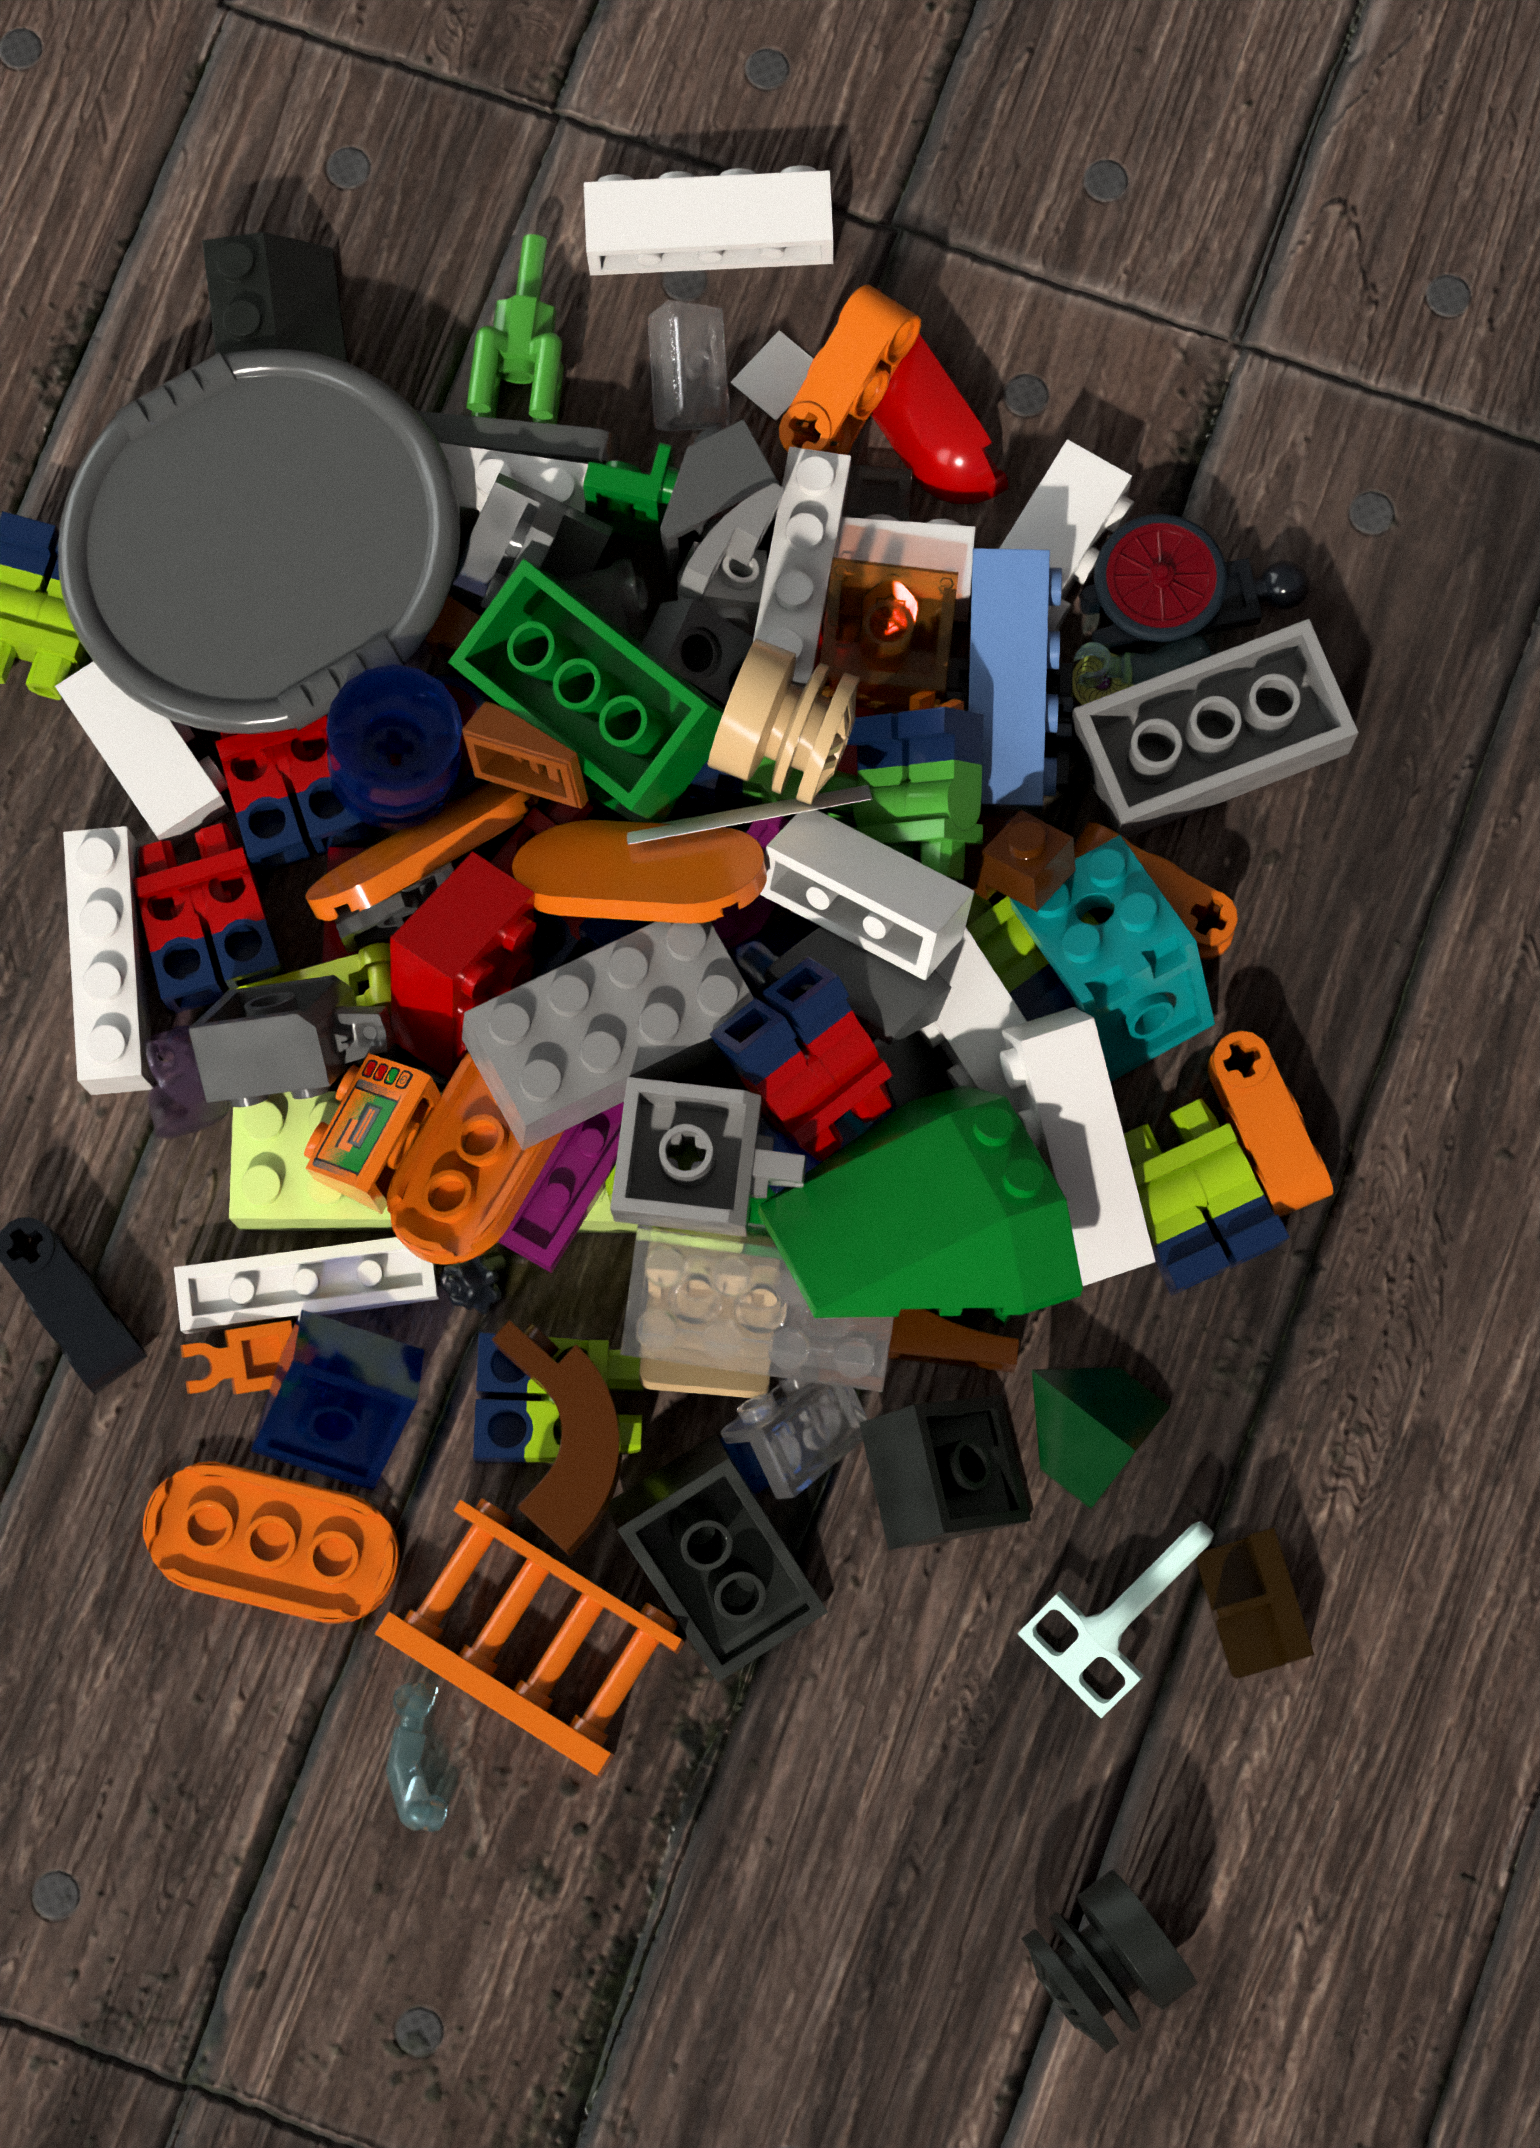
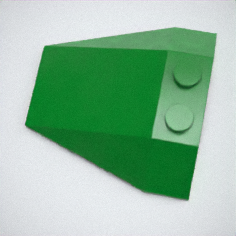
[758,1085,1083,1318]

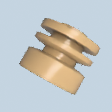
[708,638,860,805]

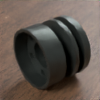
[1021,1869,1198,2054]

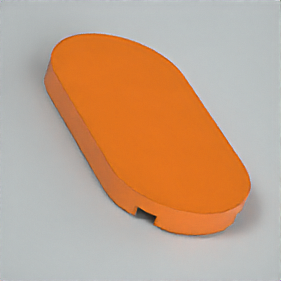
[305,782,540,921]
[512,820,767,924]
[387,1052,565,1265]
[143,1461,400,1624]

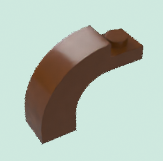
[491,1320,622,1557]

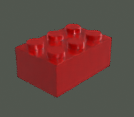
[390,851,536,1080]

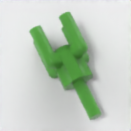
[466,234,564,424]

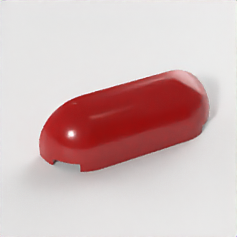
[870,288,1008,504]

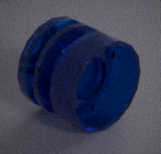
[326,664,463,830]

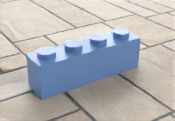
[968,548,1062,812]

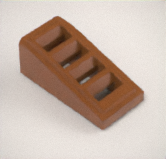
[462,701,589,809]

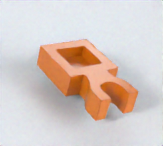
[180,1320,300,1394]

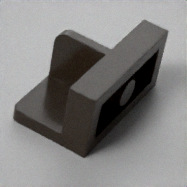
[1195,1528,1314,1679]

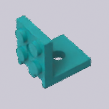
[1009,835,1215,1082]

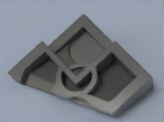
[334,861,454,954]

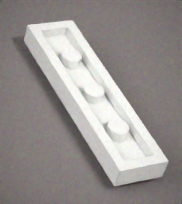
[752,446,851,688]
[174,1237,439,1334]

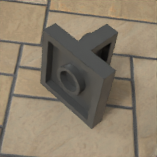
[451,473,613,609]

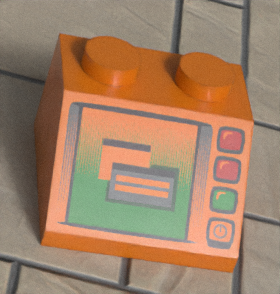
[304,1053,441,1214]

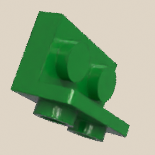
[583,443,680,548]

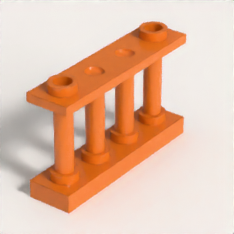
[375,1498,684,1777]

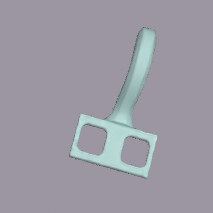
[1018,1521,1214,1718]

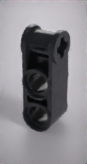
[0,1217,148,1395]

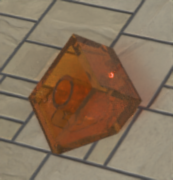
[820,557,959,712]

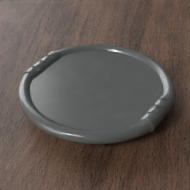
[58,348,460,734]

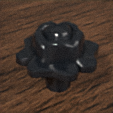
[440,1251,507,1315]

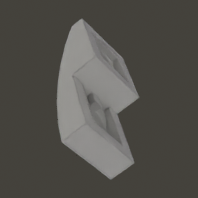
[676,483,785,602]

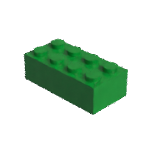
[448,558,724,823]

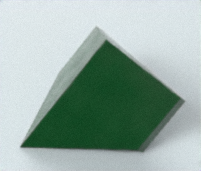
[1032,1367,1170,1510]

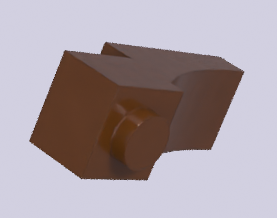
[913,810,1076,912]
[825,1309,1019,1372]

